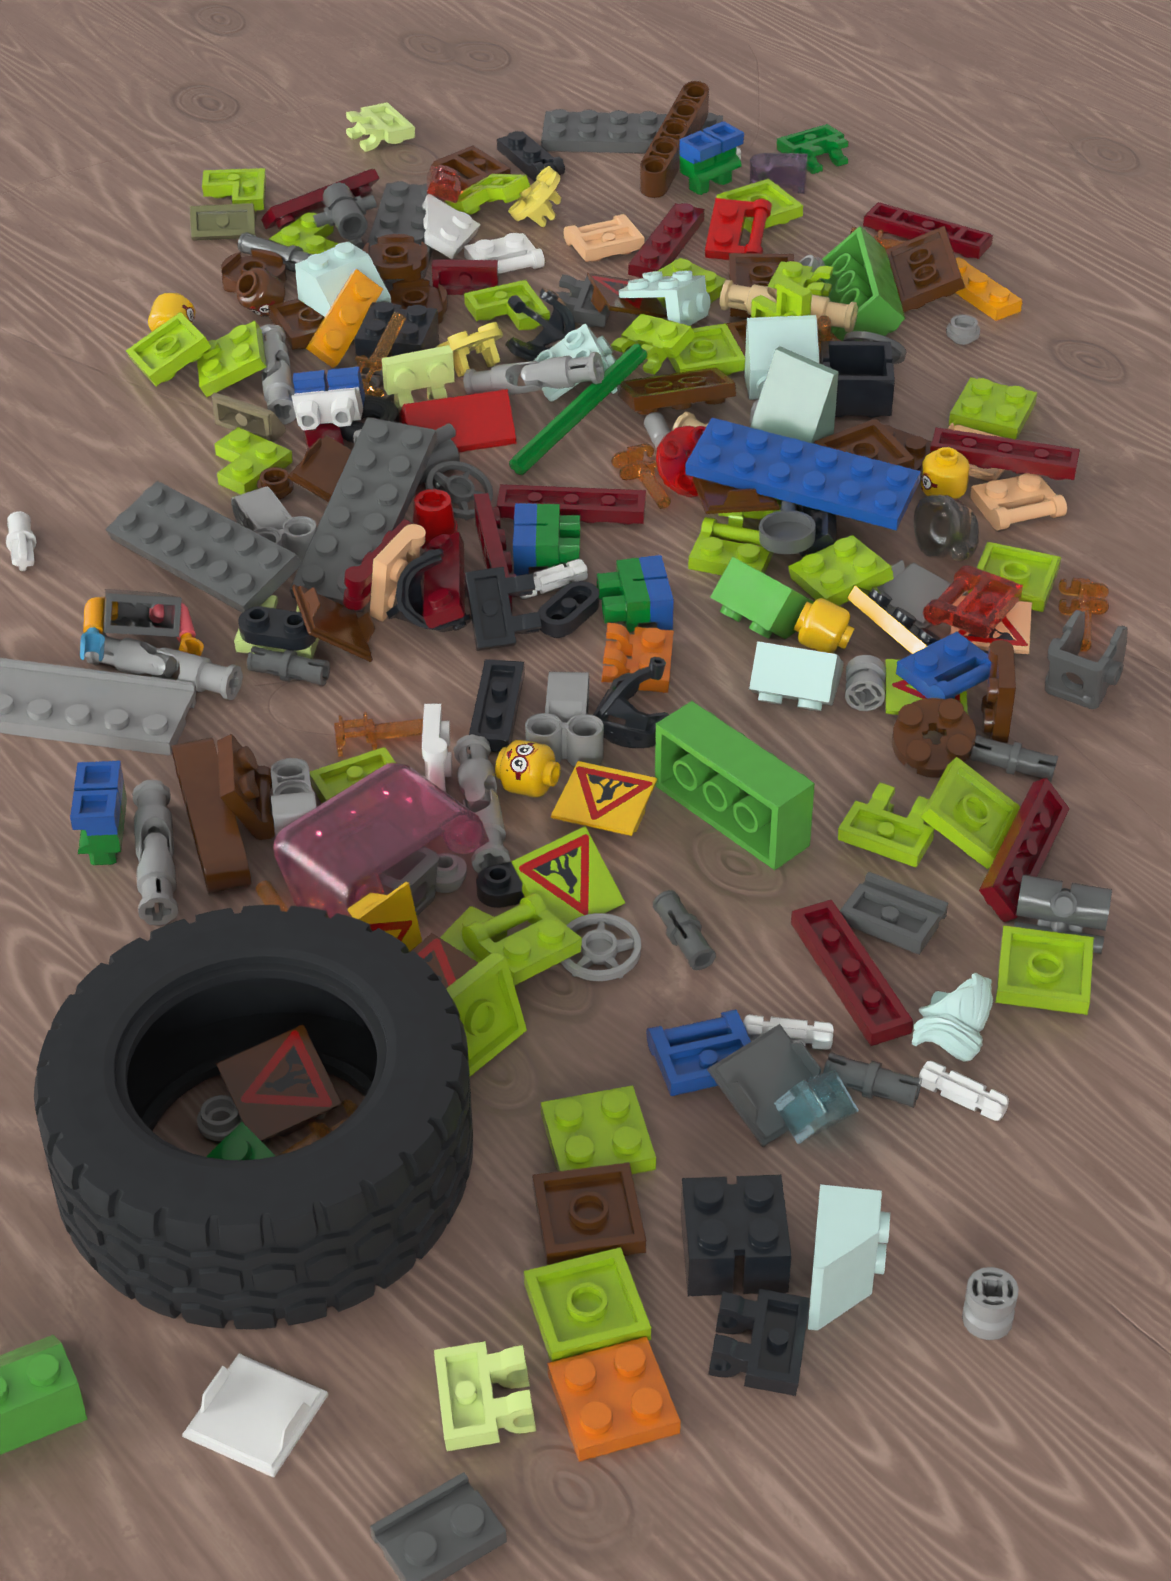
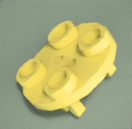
[508,166,561,227]
[437,322,503,377]

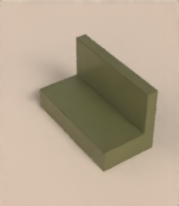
[190,203,257,241]

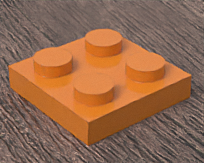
[547,1336,681,1462]

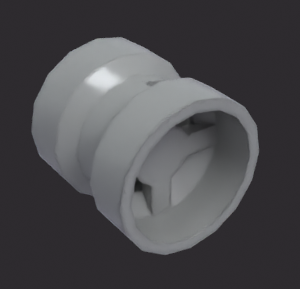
[845,655,886,711]
[962,1267,1019,1340]

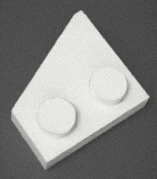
[422,193,481,259]

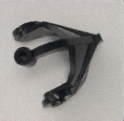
[505,287,576,361]
[386,549,472,632]
[593,657,669,748]

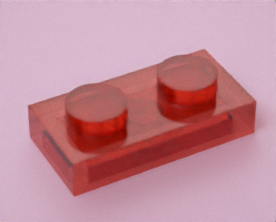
[427,165,461,204]

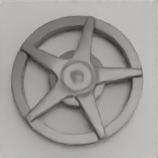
[561,913,641,981]

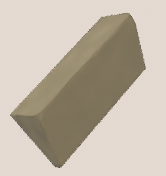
[212,392,286,442]

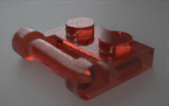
[923,565,1023,639]

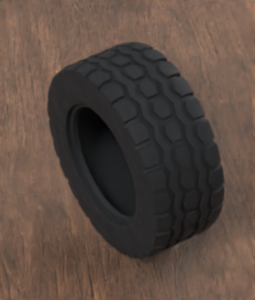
[34,905,473,1329]

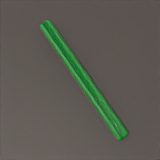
[509,344,647,475]

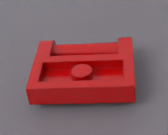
[705,198,772,260]

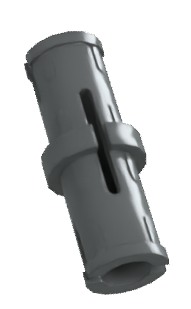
[247,646,330,686]
[970,735,1058,782]
[653,890,716,970]
[822,1052,922,1108]

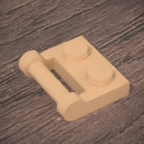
[563,214,645,262]
[970,473,1067,531]
[370,524,426,622]

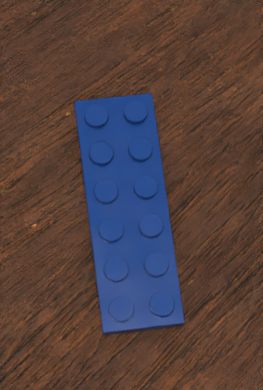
[685,418,921,531]

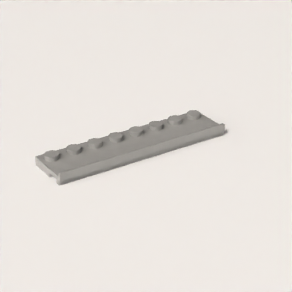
[0,658,196,756]

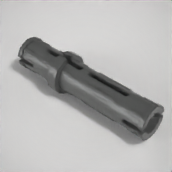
[238,232,313,272]

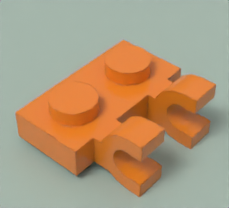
[601,623,674,693]

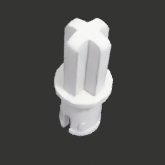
[6,511,36,571]

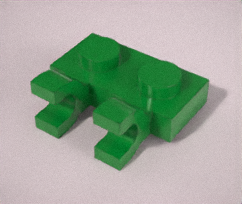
[777,124,849,174]

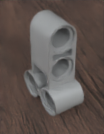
[231,486,317,563]
[525,671,604,767]
[271,758,323,870]

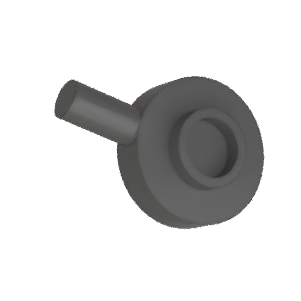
[759,500,816,554]

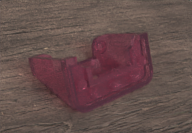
[273,763,489,918]

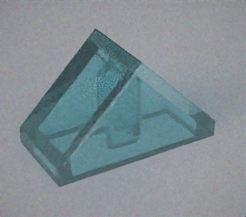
[774,1070,859,1144]

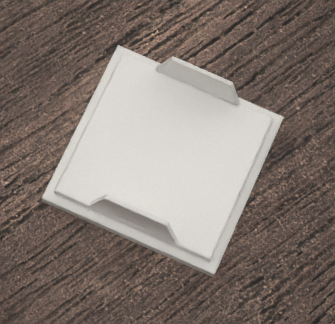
[182,1354,328,1478]

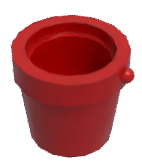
[412,489,458,549]

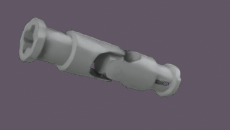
[261,324,296,425]
[463,352,604,395]
[85,632,243,700]
[453,734,511,873]
[132,780,178,926]

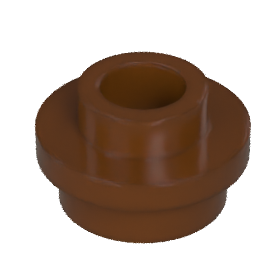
[257,467,294,500]

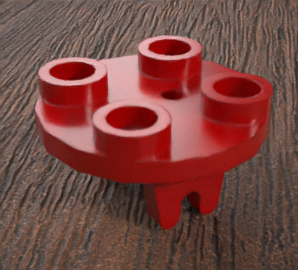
[656,425,706,498]

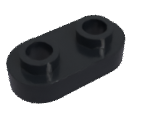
[538,581,599,638]
[238,606,316,651]
[476,861,525,908]

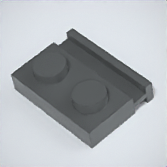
[840,872,948,955]
[370,1472,507,1581]

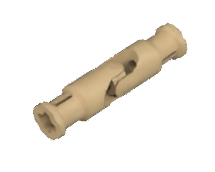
[720,280,858,332]

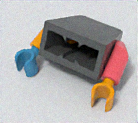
[80,589,204,661]

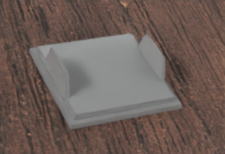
[876,560,968,629]

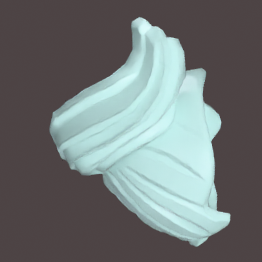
[912,973,993,1062]

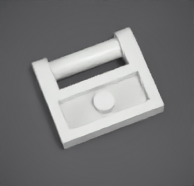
[464,233,545,274]
[422,704,452,817]

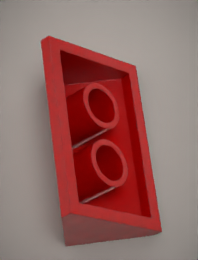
[399,389,516,452]

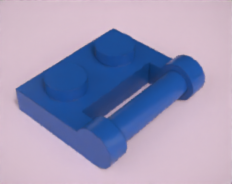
[896,632,991,700]
[646,1009,751,1096]

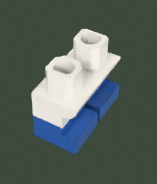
[291,367,365,430]

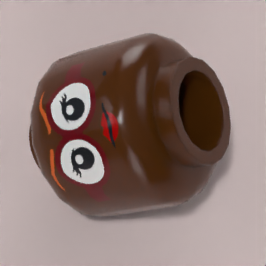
[236,268,286,317]

